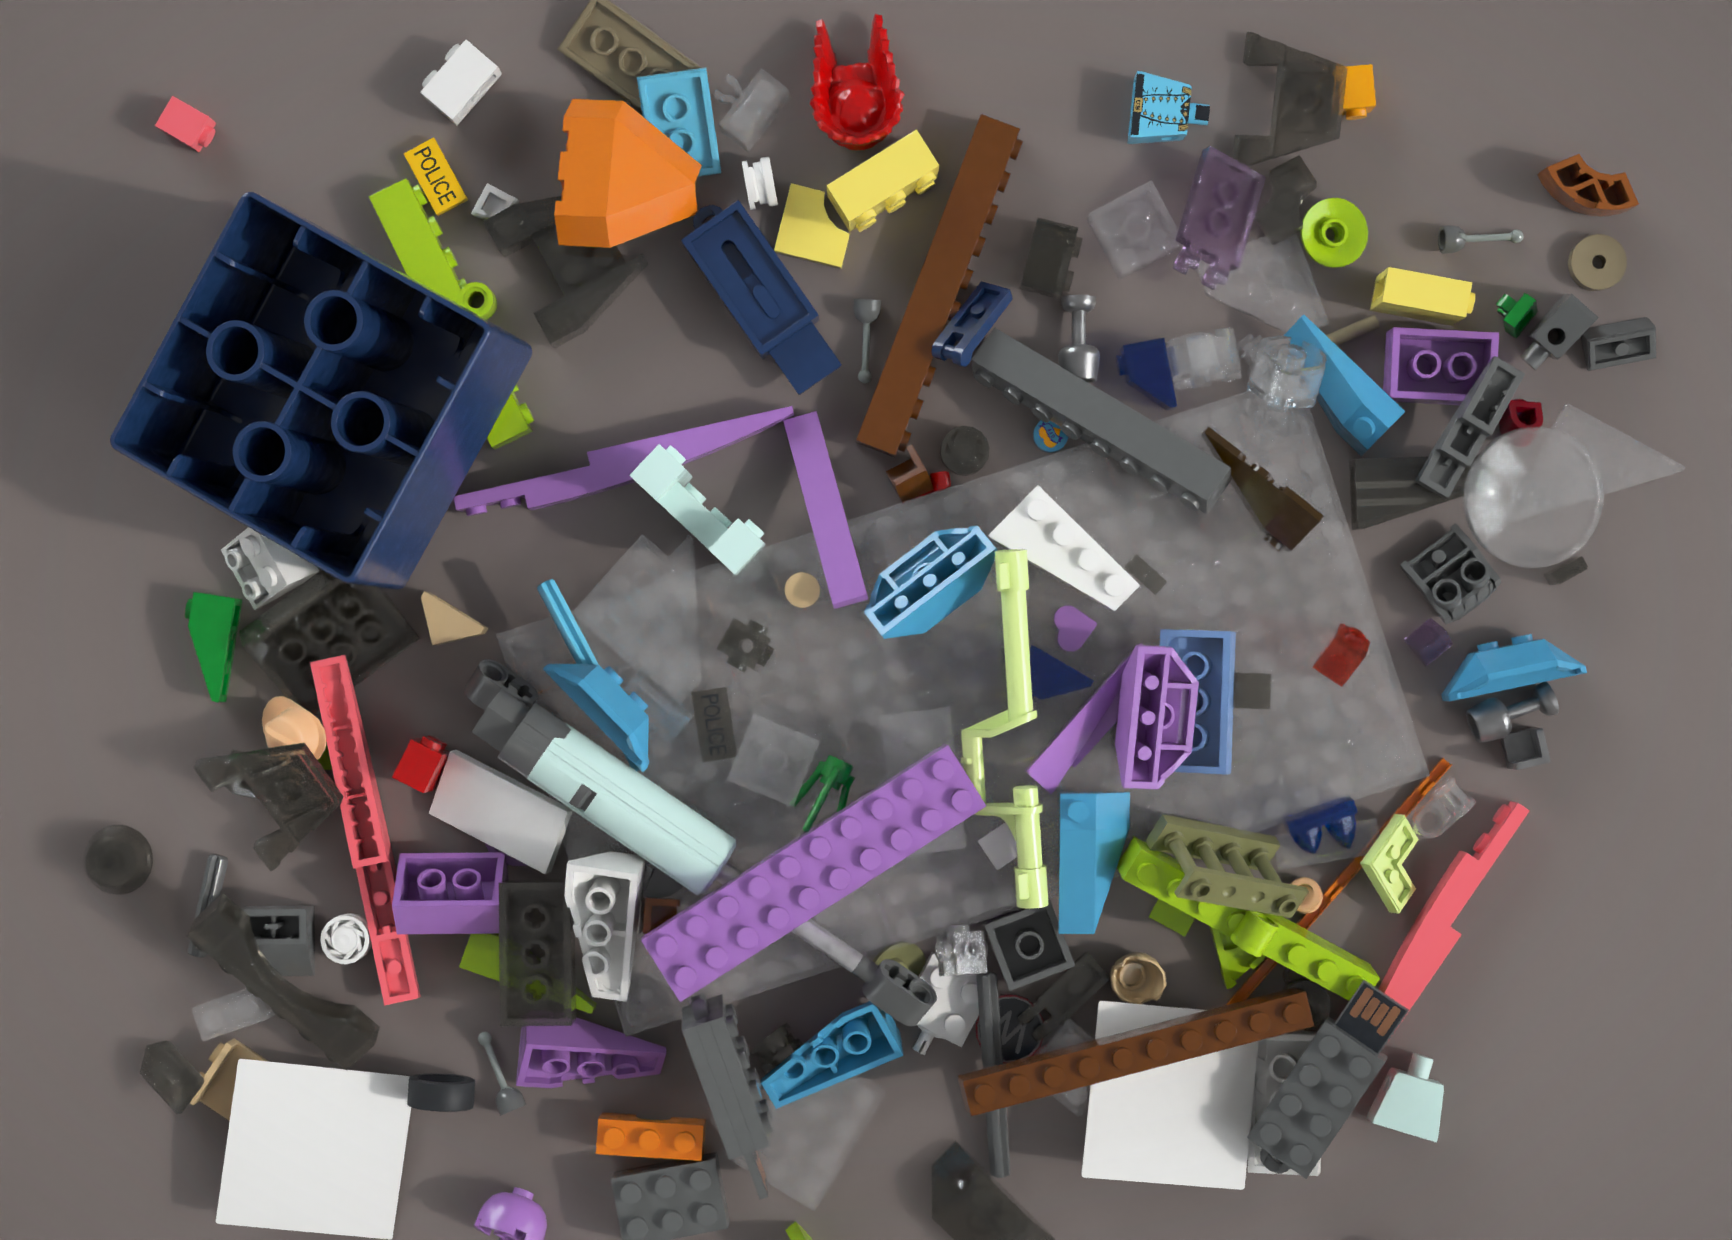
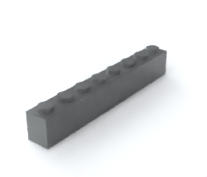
[971,328,1231,514]

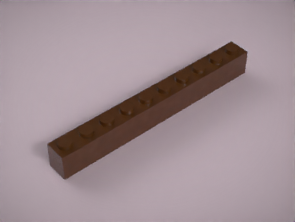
[856,114,1023,458]
[957,987,1314,1116]

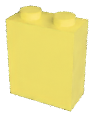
[1370,267,1475,326]

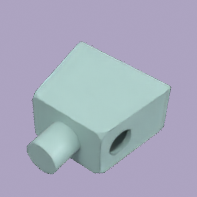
[1367,1053,1444,1143]

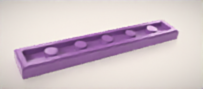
[783,411,868,609]

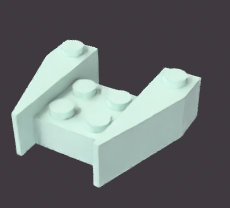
[629,444,766,575]

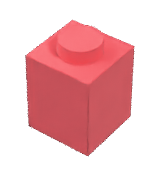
[155,96,216,153]

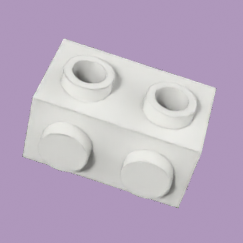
[420,40,502,126]

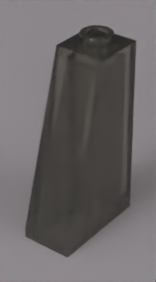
[1349,455,1487,531]

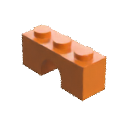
[596,1112,706,1161]

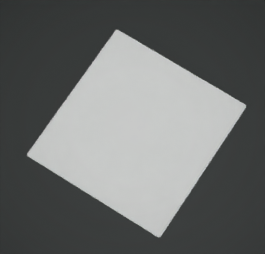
[1082,1001,1259,1190]
[216,1059,411,1240]

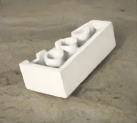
[987,485,1140,612]

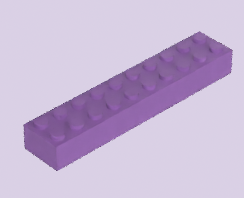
[641,744,986,1002]

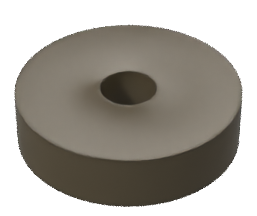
[1568,234,1627,291]

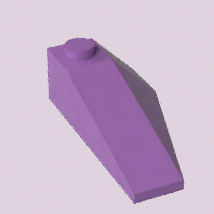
[516,1010,666,1088]

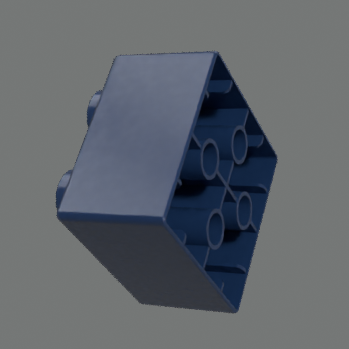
[110,192,532,590]

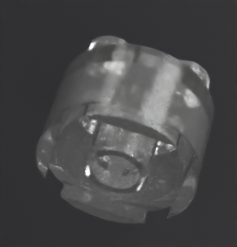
[1165,328,1242,390]
[1247,336,1327,412]

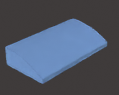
[1160,629,1236,774]

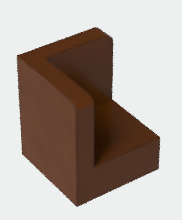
[886,444,934,504]
[639,897,681,934]

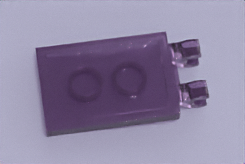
[1173,146,1266,290]

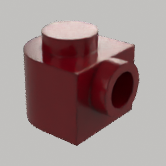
[1499,399,1543,446]

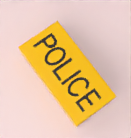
[404,137,468,216]

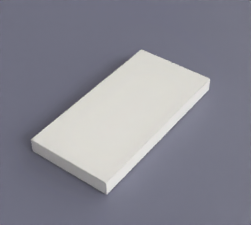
[429,749,573,874]

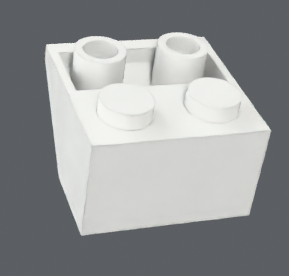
[221,527,319,610]

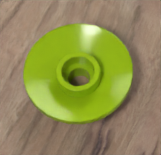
[1301,198,1368,268]

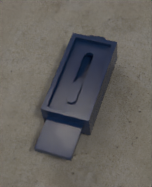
[681,200,842,395]

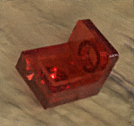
[1312,623,1370,687]

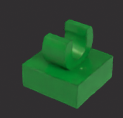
[1496,293,1538,339]

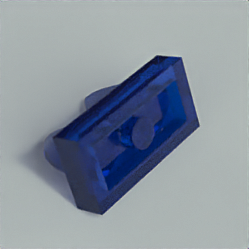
[1281,794,1358,854]

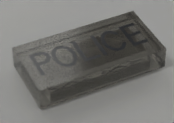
[691,687,738,762]

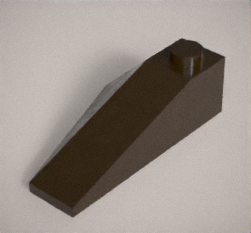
[1201,427,1324,552]

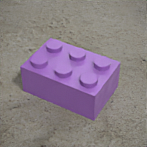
[1383,327,1499,405]
[392,852,509,934]

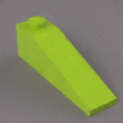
[459,928,597,1014]

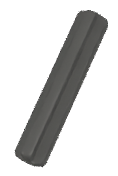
[188,854,228,957]

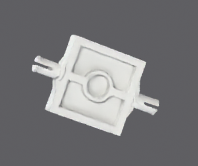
[912,943,981,1055]

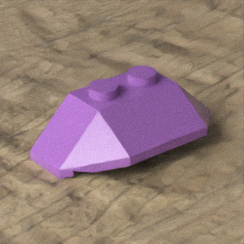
[1115,645,1199,789]

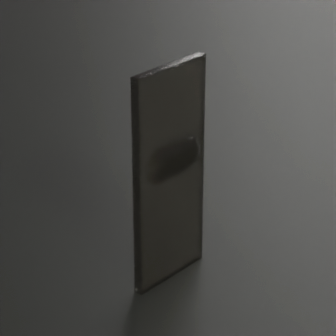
[1124,554,1167,595]

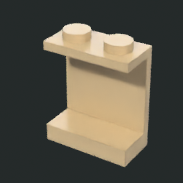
[187,1038,270,1121]

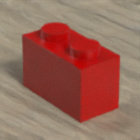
[392,735,450,793]

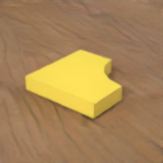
[774,183,850,269]

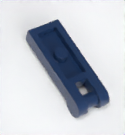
[932,281,1013,367]

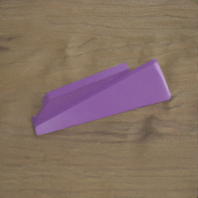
[1025,643,1143,794]

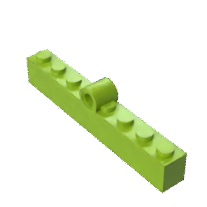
[369,178,535,450]
[1117,836,1380,1001]

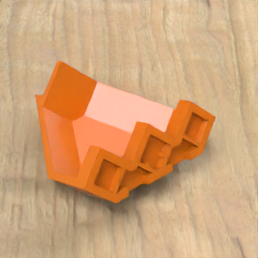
[554,99,702,248]

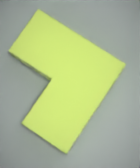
[1360,814,1419,914]

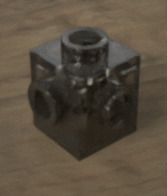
[716,618,774,673]

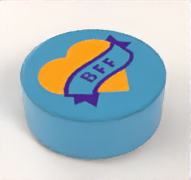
[1033,421,1068,453]

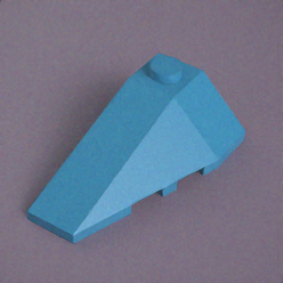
[1281,314,1405,457]
[1058,792,1130,934]
[761,1001,904,1109]

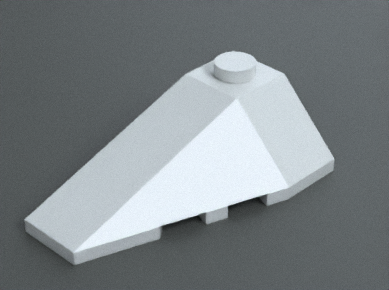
[564,851,645,1002]

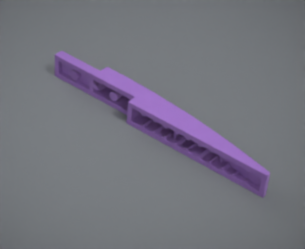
[454,406,794,516]

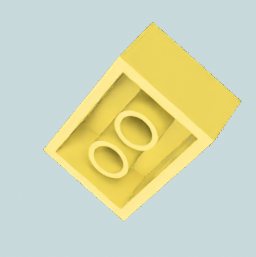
[827,129,939,232]

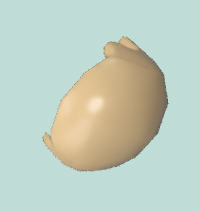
[1109,952,1166,1004]

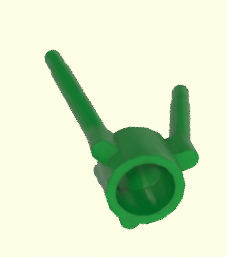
[790,755,855,832]

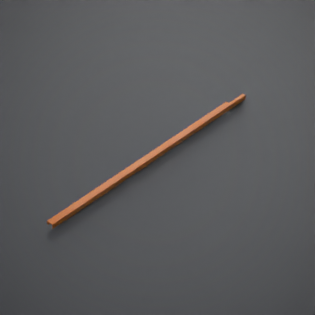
[1224,757,1452,1006]

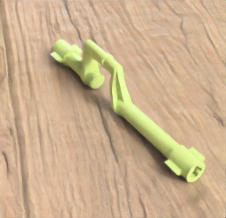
[961,549,1049,909]

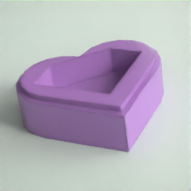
[1054,605,1098,652]

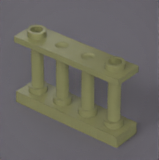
[1146,814,1309,918]

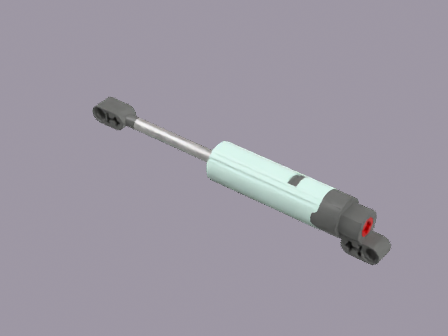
[464,659,937,1027]

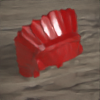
[809,14,905,150]

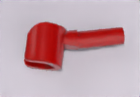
[907,471,951,503]

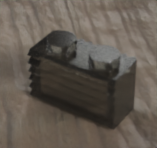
[1019,217,1083,299]

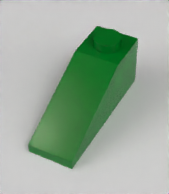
[185,592,243,702]

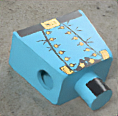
[1127,71,1210,144]

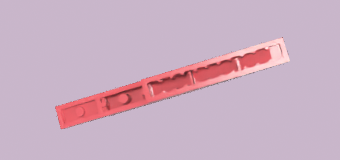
[310,655,421,1006]
[1379,801,1530,1049]

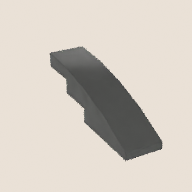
[1414,356,1525,499]

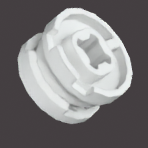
[742,157,778,210]
[320,913,372,964]

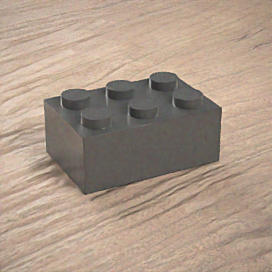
[611,1152,730,1240]

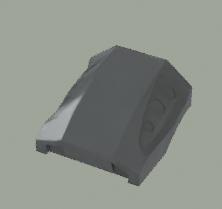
[1400,523,1501,625]

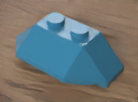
[864,525,998,639]
[1441,634,1587,702]
[543,664,649,772]

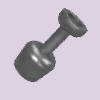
[1058,295,1100,383]
[1466,682,1559,743]

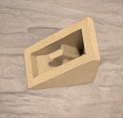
[421,591,489,646]

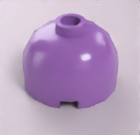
[474,1187,547,1240]

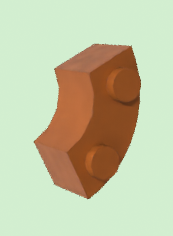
[1537,154,1639,217]

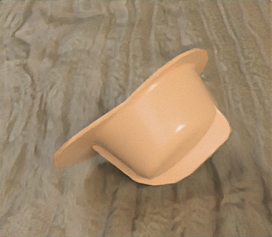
[262,696,326,765]

